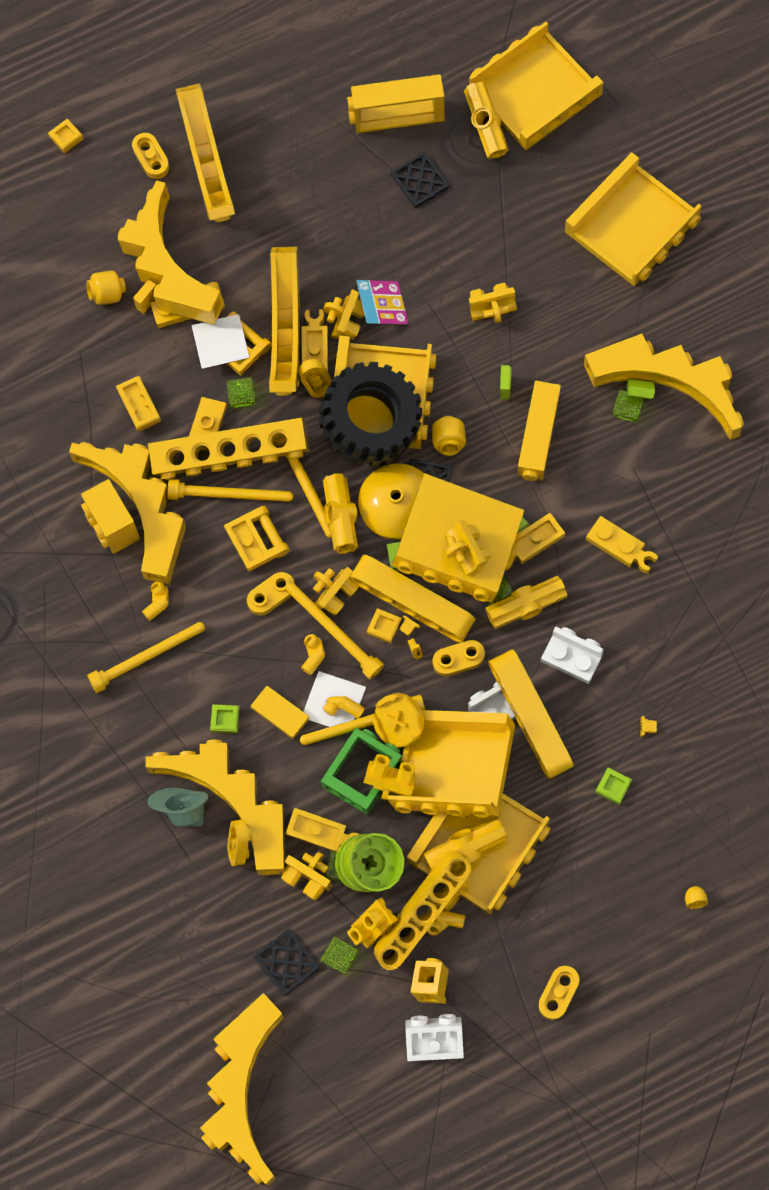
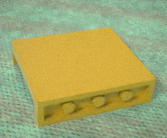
[469,22,603,151]
[565,152,702,286]
[334,336,436,449]
[392,474,524,602]
[387,710,515,818]
[407,794,551,915]

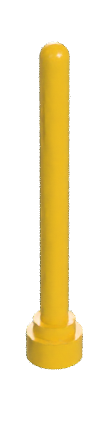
[274,435,332,538]
[168,479,293,502]
[286,583,385,680]
[87,622,205,694]
[300,694,425,745]

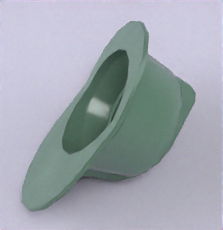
[148,787,208,827]

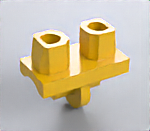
[469,283,517,323]
[323,289,365,340]
[445,520,492,576]
[313,567,359,615]
[363,754,417,800]
[281,852,333,901]
[347,898,398,948]

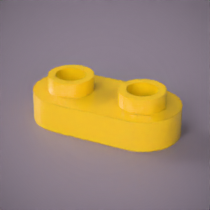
[132,133,169,179]
[298,359,332,398]
[247,572,295,616]
[433,640,485,677]
[227,819,252,866]
[539,966,579,1020]

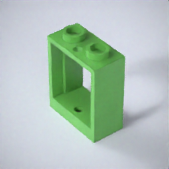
[321,728,402,816]

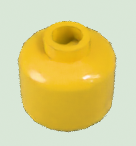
[86,270,126,305]
[431,416,466,456]

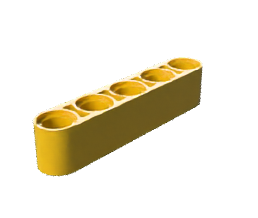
[349,555,475,643]
[488,649,574,780]
[374,850,471,970]

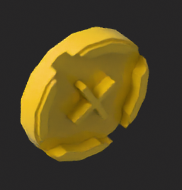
[373,693,424,748]

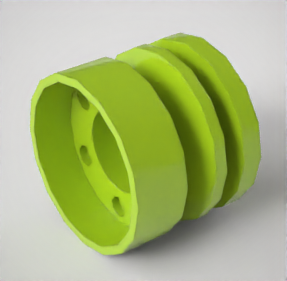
[335,833,404,892]

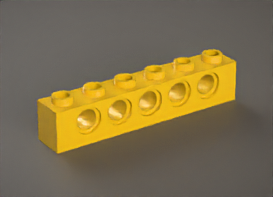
[148,418,310,480]

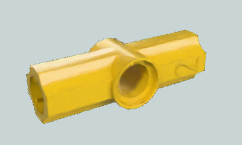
[464,81,509,159]
[323,473,358,554]
[485,576,567,630]
[423,817,508,871]

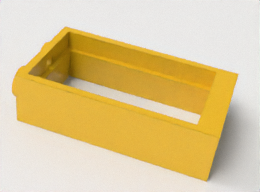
[347,74,445,133]

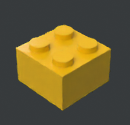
[81,479,140,554]

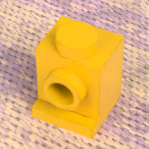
[411,958,449,1004]

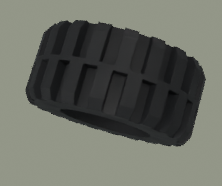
[319,362,422,467]

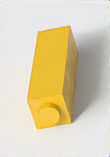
[518,381,561,481]

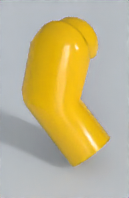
[142,581,169,621]
[301,634,325,675]
[323,696,365,719]
[427,910,466,936]

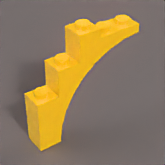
[175,83,235,222]
[118,181,224,325]
[269,247,300,396]
[584,334,744,440]
[69,442,186,585]
[146,739,285,875]
[200,993,284,1186]

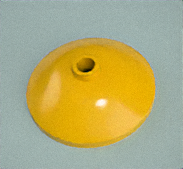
[358,463,424,540]

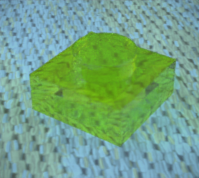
[226,377,256,408]

